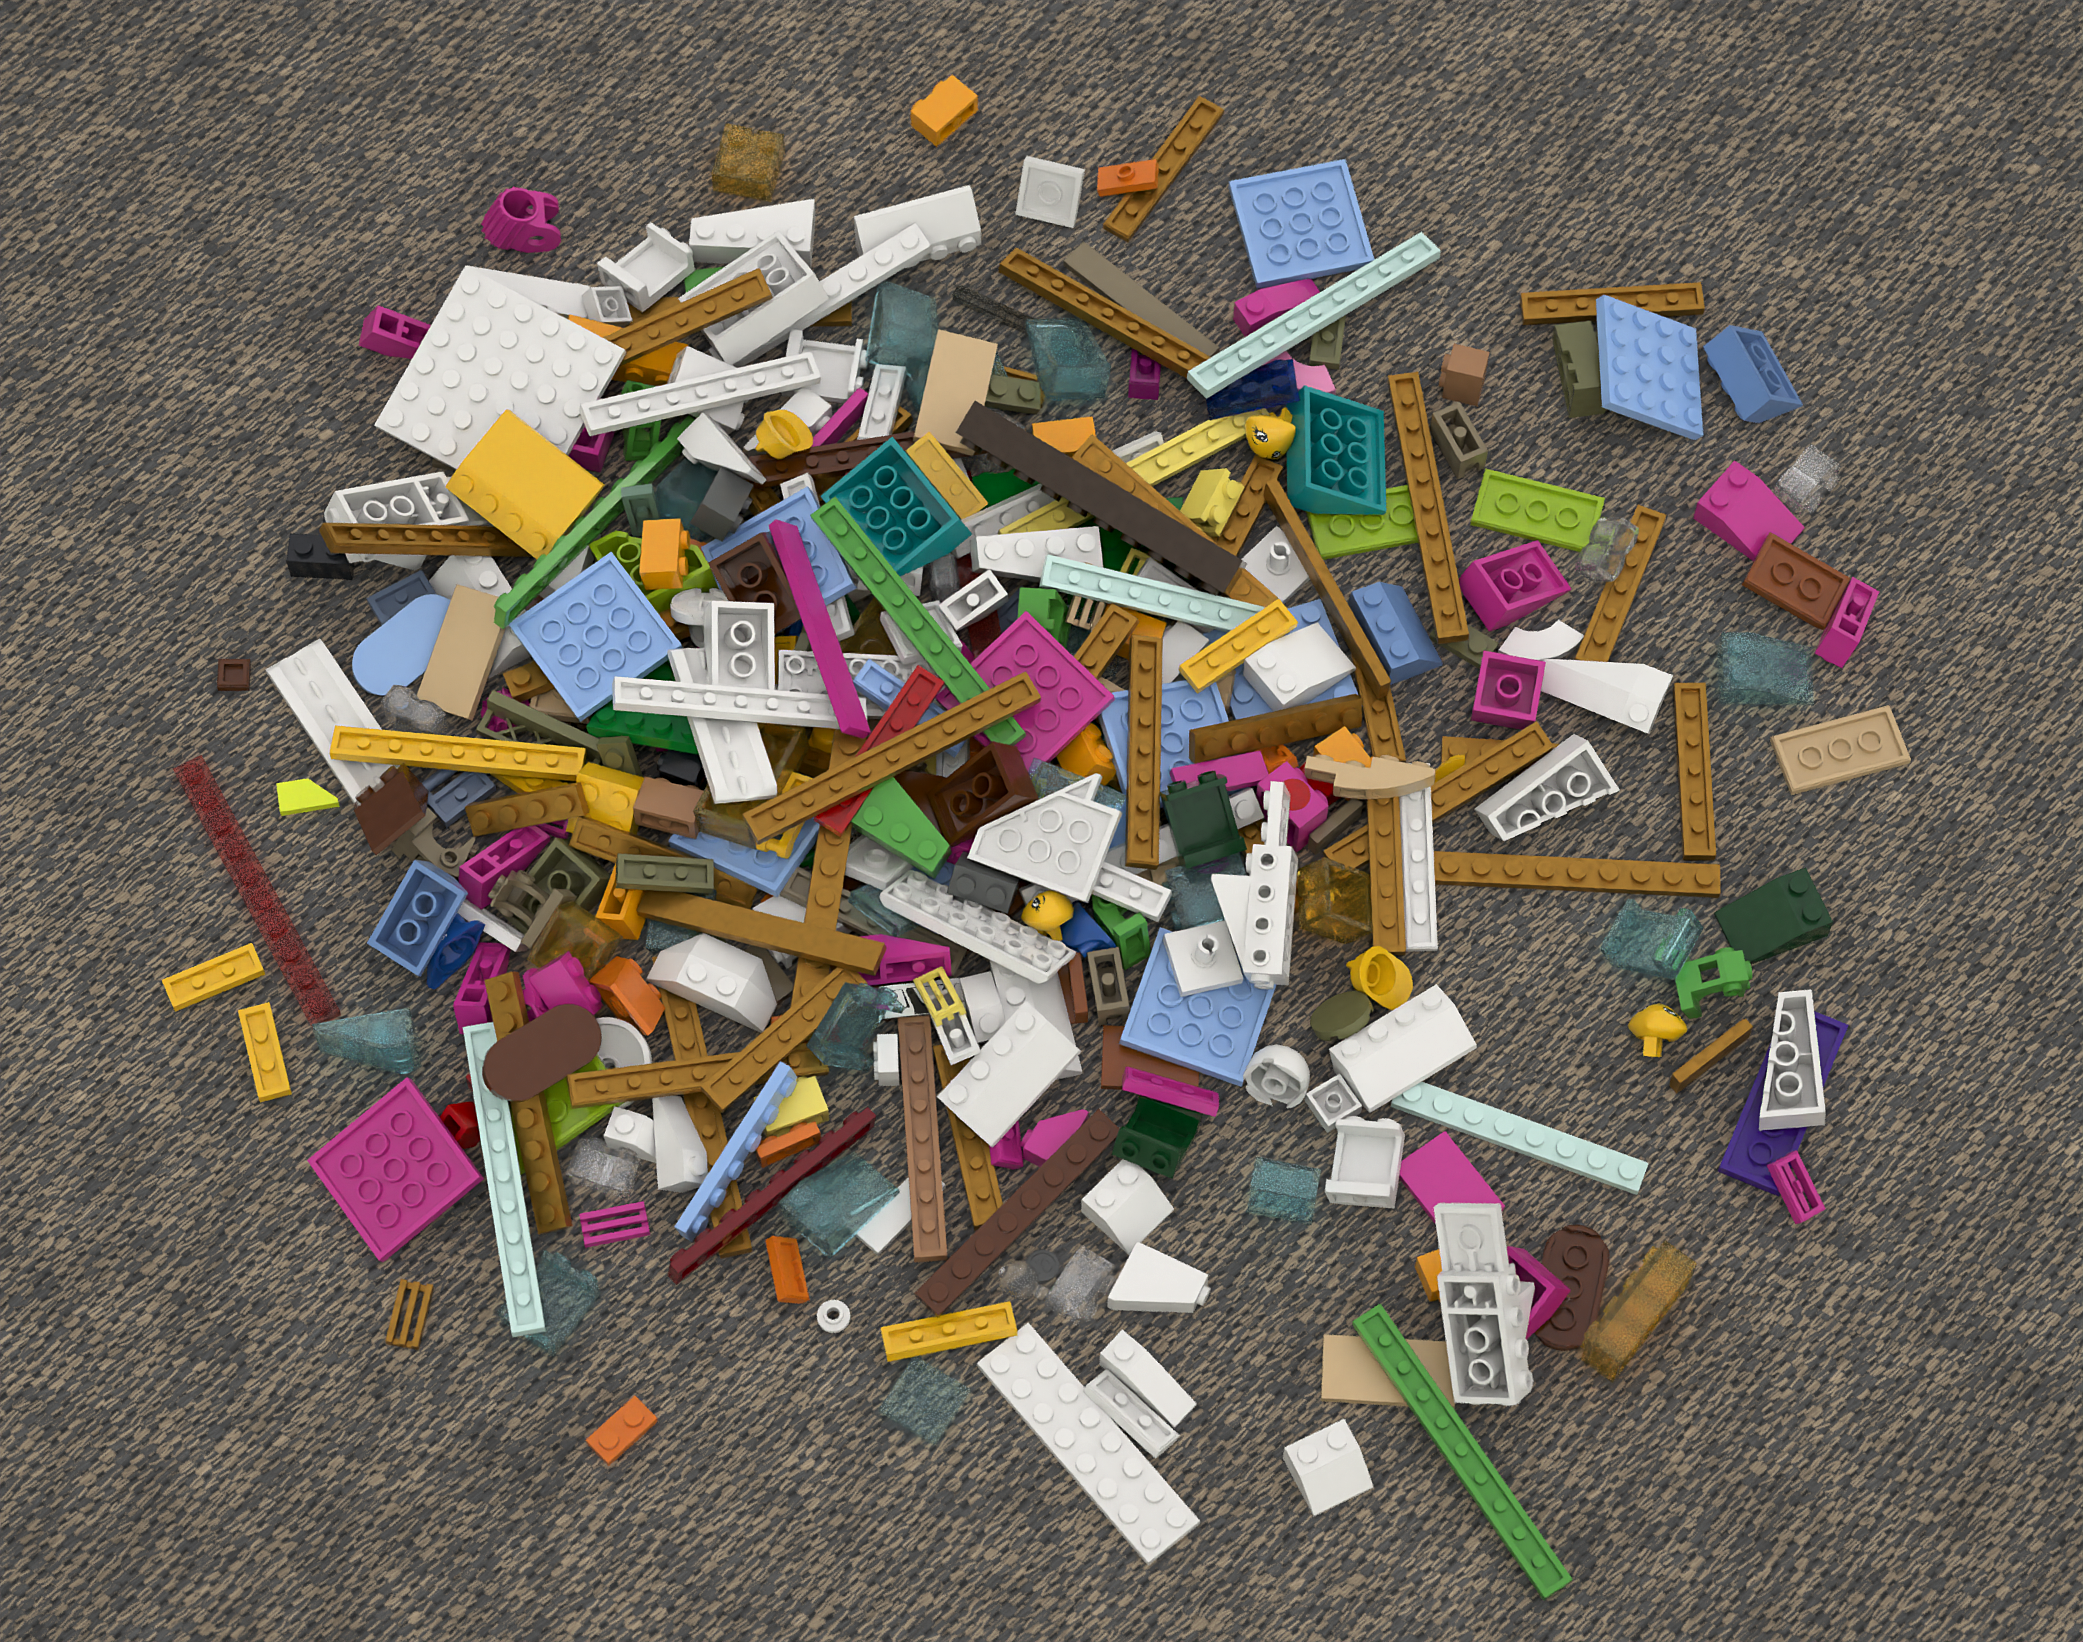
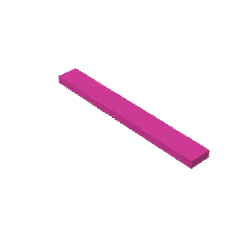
[769,519,871,739]

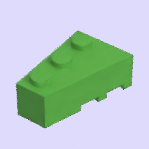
[1017,587,1071,649]
[851,777,952,879]

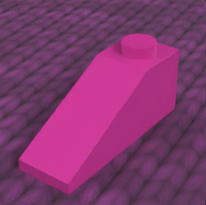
[1233,279,1320,337]
[359,305,431,359]
[1815,576,1879,668]
[459,825,550,909]
[858,934,952,986]
[453,942,511,1035]

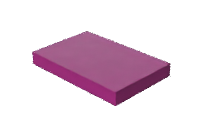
[1399,1131,1505,1225]

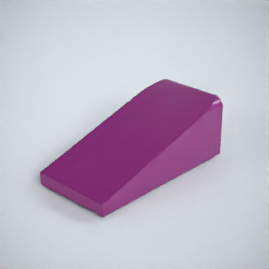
[1128,348,1161,400]

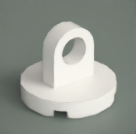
[670,588,728,648]

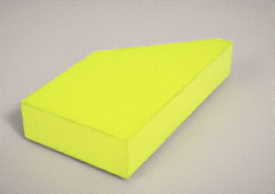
[276,778,340,816]

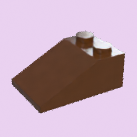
[708,532,801,634]
[927,741,1039,847]
[354,763,429,855]

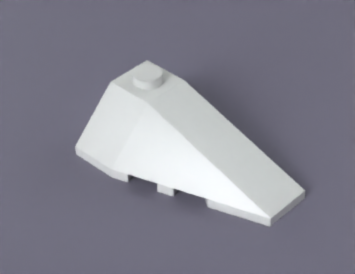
[1541,659,1673,734]

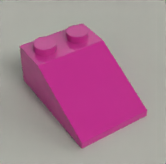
[1693,460,1805,561]
[1458,540,1571,632]
[1507,1246,1571,1340]

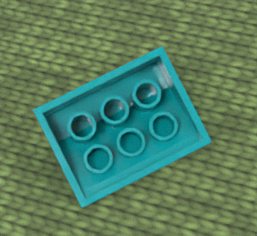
[1286,385,1386,515]
[821,437,972,577]

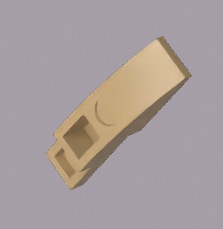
[1305,754,1436,799]

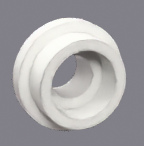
[817,1300,850,1333]

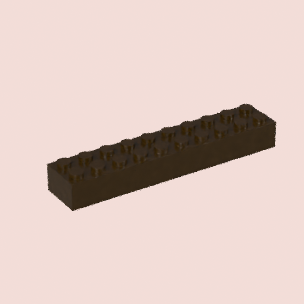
[956,401,1247,596]

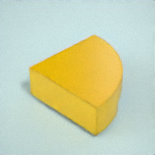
[1434,755,1465,783]

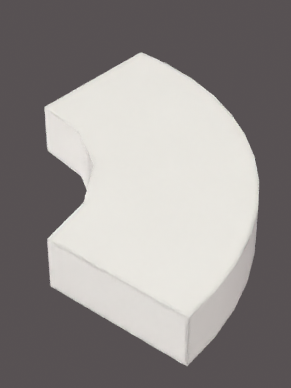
[1498,620,1584,661]

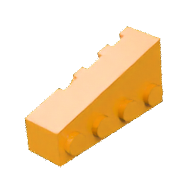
[568,314,688,386]

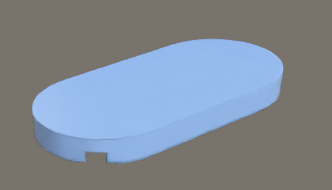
[352,594,451,696]

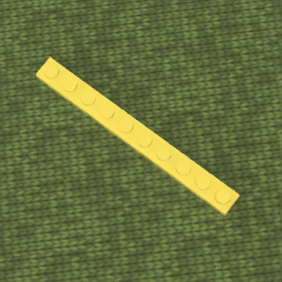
[997,395,1269,535]

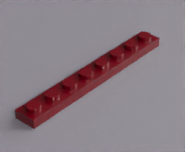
[668,1107,876,1285]

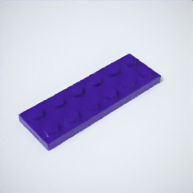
[1718,1011,1848,1196]

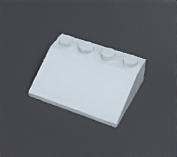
[678,231,829,365]

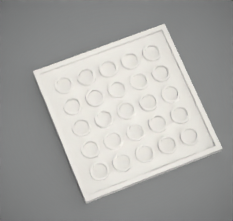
[375,265,627,470]

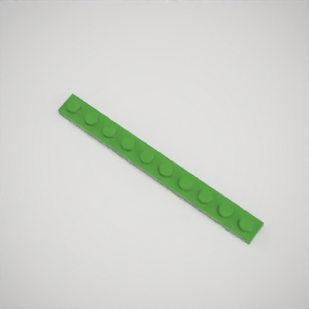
[494,416,695,630]
[810,497,1026,746]
[1352,1304,1573,1600]

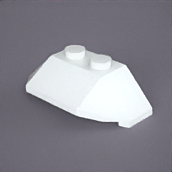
[646,933,777,1033]

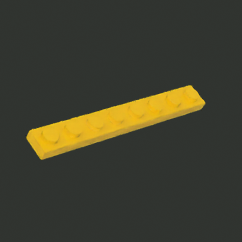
[329,725,587,781]

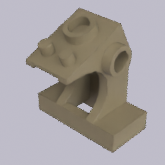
[391,808,477,880]
[488,870,577,950]

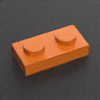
[756,1121,821,1168]
[586,1395,658,1466]

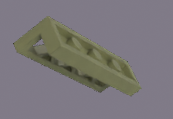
[476,690,602,765]

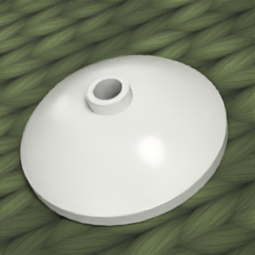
[596,1017,652,1113]

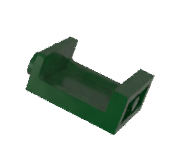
[1159,771,1247,869]
[1112,1095,1203,1179]

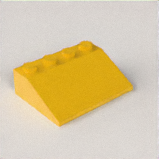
[445,409,605,559]

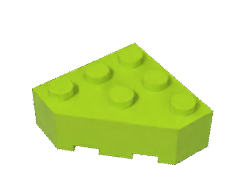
[588,530,718,613]

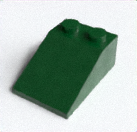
[1714,867,1833,965]

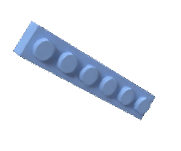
[675,1061,797,1242]

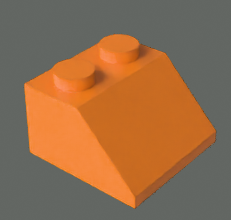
[588,956,665,1036]

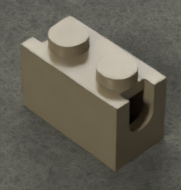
[1430,402,1488,480]
[1087,947,1130,1026]

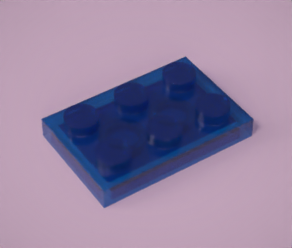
[1206,358,1300,420]

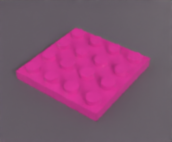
[935,611,1115,780]
[307,1077,484,1262]

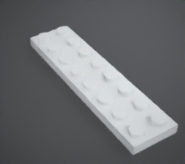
[977,1323,1200,1566]

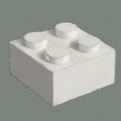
[581,286,632,328]
[873,1034,899,1086]
[1305,1074,1362,1133]

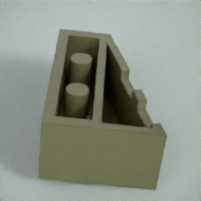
[1552,321,1606,418]

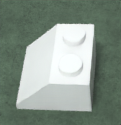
[1081,1159,1174,1255]
[1283,1419,1373,1516]

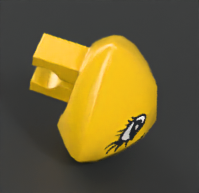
[1245,408,1296,459]
[1021,890,1074,941]
[1628,1003,1688,1057]

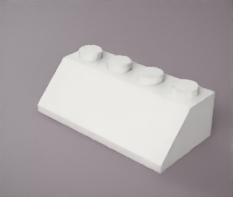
[854,185,981,268]
[429,555,531,678]
[990,960,1082,1080]
[1329,984,1477,1113]
[937,1001,1081,1148]

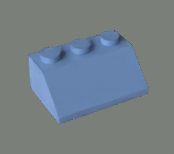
[1703,325,1803,423]
[1348,582,1443,685]
[367,860,468,976]

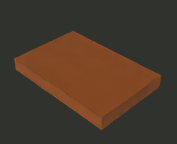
[1741,532,1851,630]
[1101,1025,1199,1090]

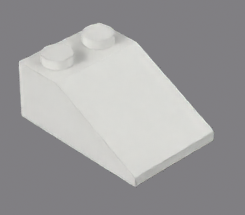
[704,601,775,690]
[1243,622,1356,712]

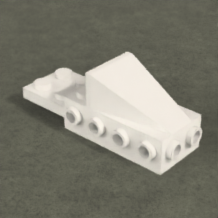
[324,471,494,571]
[1211,781,1298,989]
[1434,1203,1535,1406]

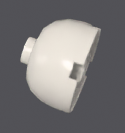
[1243,1045,1310,1108]

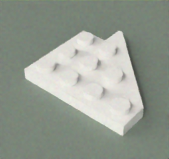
[967,773,1122,903]

